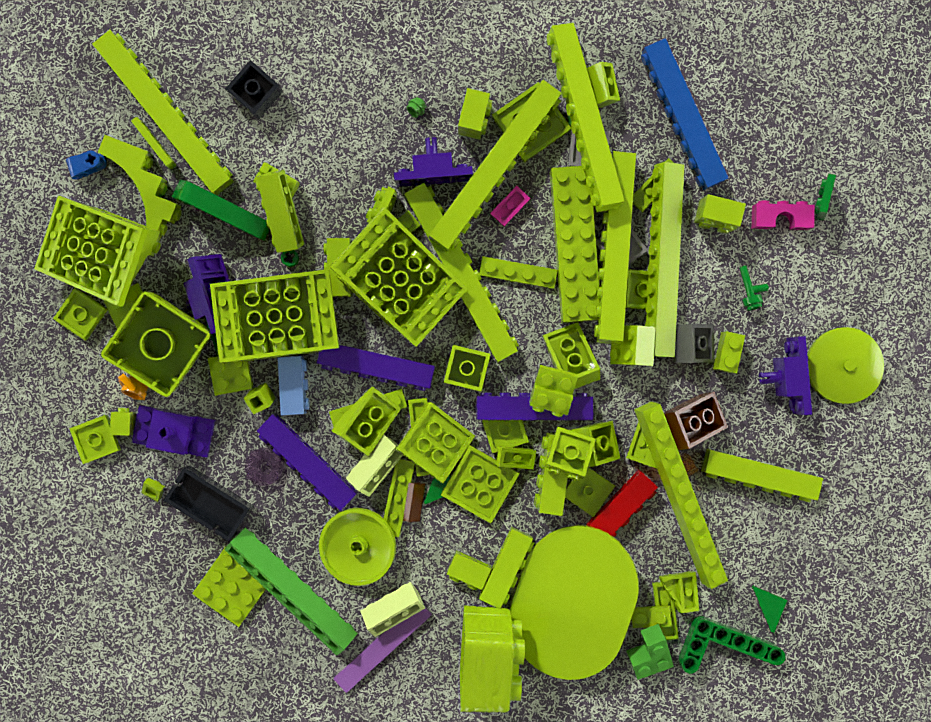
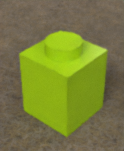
[243,382,276,415]
[110,408,136,436]

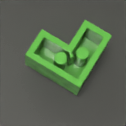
[626,624,674,680]

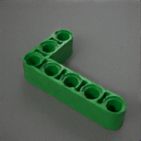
[172,180,270,241]
[678,616,786,674]

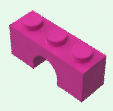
[751,200,815,230]

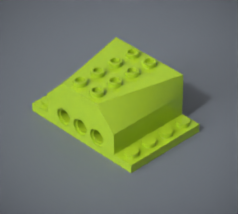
[34,195,161,307]
[330,207,468,347]
[210,269,339,363]

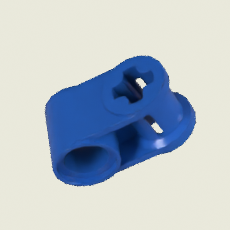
[66,151,107,180]

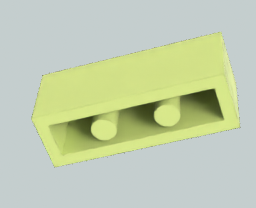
[346,435,403,497]
[361,582,425,637]

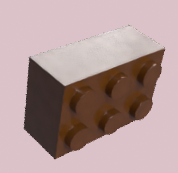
[664,392,728,451]

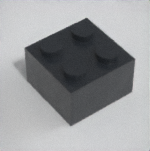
[225,60,283,120]

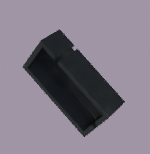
[163,465,254,542]

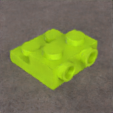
[366,186,398,224]
[529,365,578,417]
[544,427,596,481]

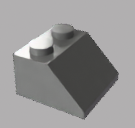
[673,324,714,363]

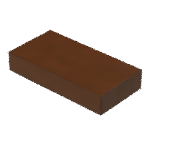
[403,482,425,522]

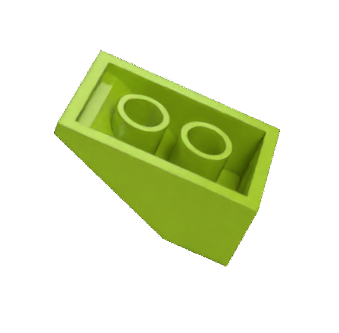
[543,322,600,389]
[331,387,401,456]

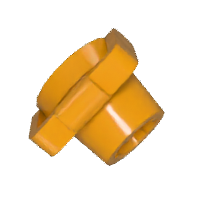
[118,373,148,400]

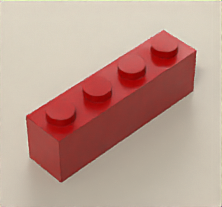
[586,470,658,537]

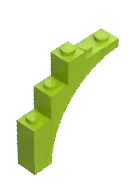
[98,135,182,257]

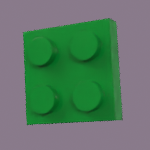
[815,173,836,221]

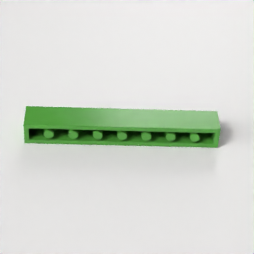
[224,528,358,656]

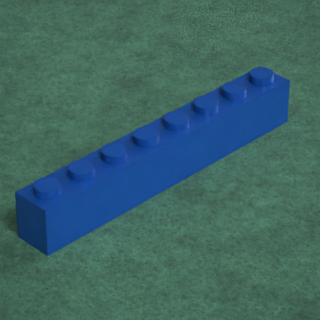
[641,38,729,191]

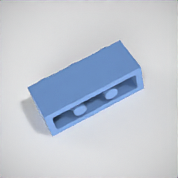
[278,356,310,415]

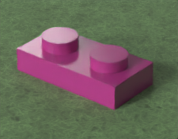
[490,186,531,227]

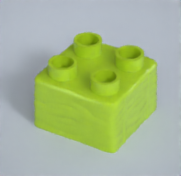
[101,291,212,397]
[460,605,525,713]

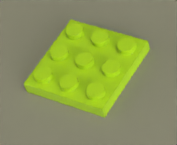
[492,82,571,163]
[396,402,475,483]
[441,445,520,523]
[192,546,266,627]

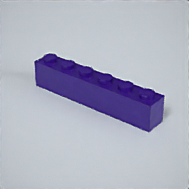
[317,345,435,391]
[476,393,593,421]
[257,413,358,511]

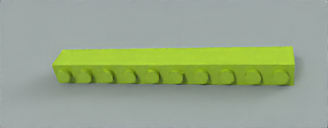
[546,23,625,212]
[92,30,234,195]
[429,80,562,252]
[594,151,636,345]
[645,162,684,357]
[404,183,519,362]
[634,402,728,589]

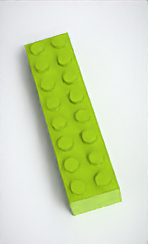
[550,166,600,323]

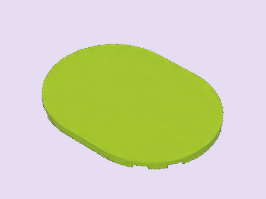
[510,525,639,680]

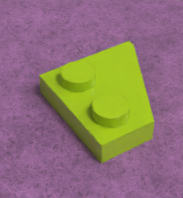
[659,571,699,613]

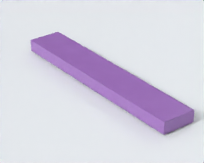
[334,607,432,693]

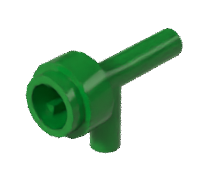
[739,266,769,311]

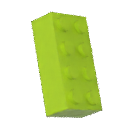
[534,433,568,516]

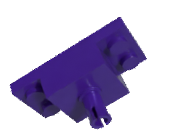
[394,137,473,187]
[183,254,230,334]
[759,336,812,415]
[131,405,216,458]

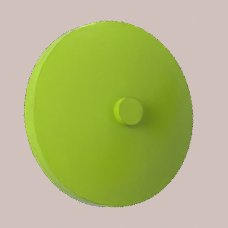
[807,327,884,404]
[319,508,396,586]

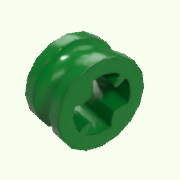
[281,250,299,267]

